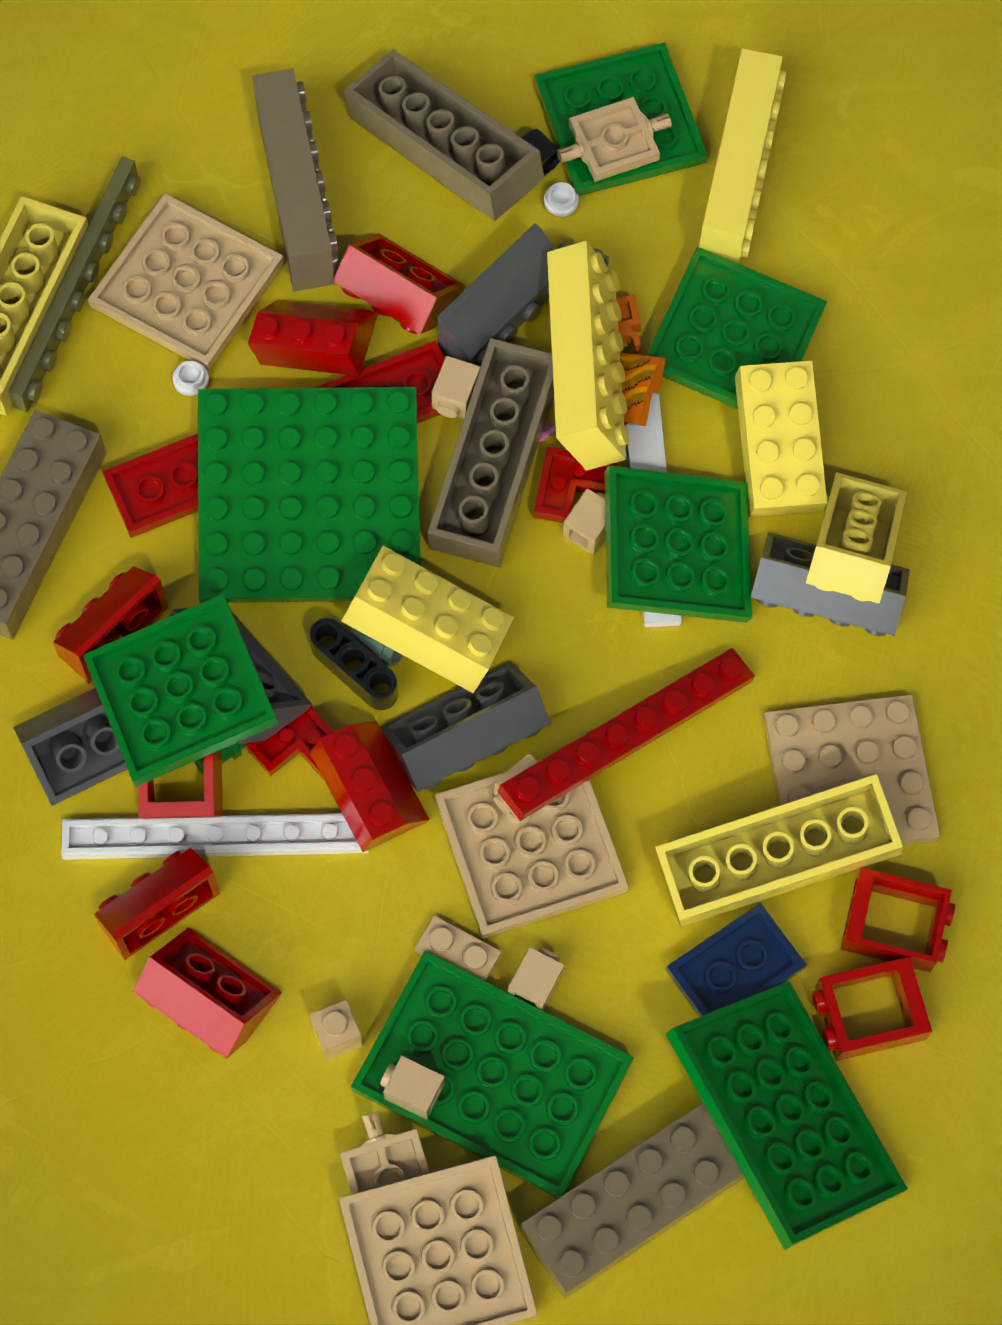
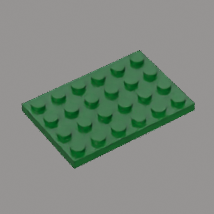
[350,951,634,1199]
[666,981,908,1250]

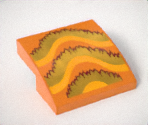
[620,353,666,427]

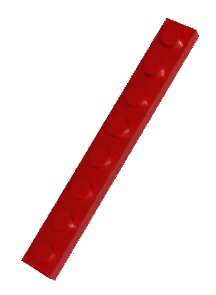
[497,648,755,821]

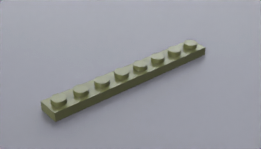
[9,157,141,412]

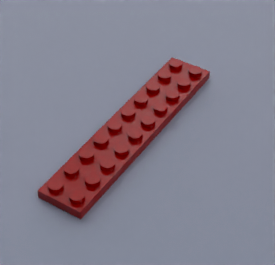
[102,340,445,538]

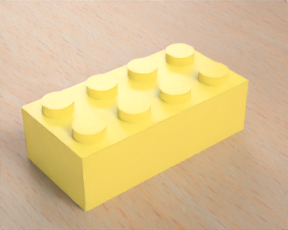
[735,361,827,518]
[806,472,907,603]
[341,546,514,693]

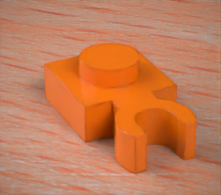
[616,294,641,354]

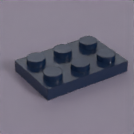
[666,903,806,1017]

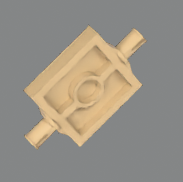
[557,97,672,182]
[340,1111,430,1194]

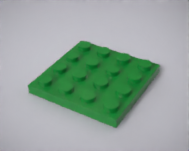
[534,42,708,196]
[647,247,827,409]
[605,465,752,623]
[83,594,279,787]

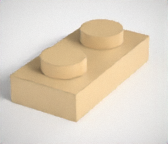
[415,915,502,982]

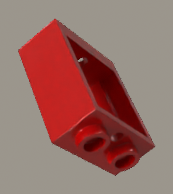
[138,749,223,818]
[840,867,955,972]
[812,957,932,1061]

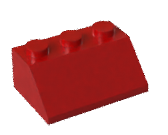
[333,233,465,335]
[248,300,378,376]
[53,566,168,684]
[310,721,430,852]
[94,847,220,960]
[133,928,282,1059]

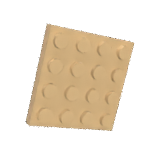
[88,193,284,371]
[763,695,940,845]
[434,772,629,939]
[339,1155,537,1325]

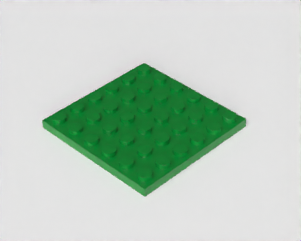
[198,387,421,603]

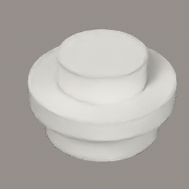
[544,182,579,217]
[173,361,209,396]

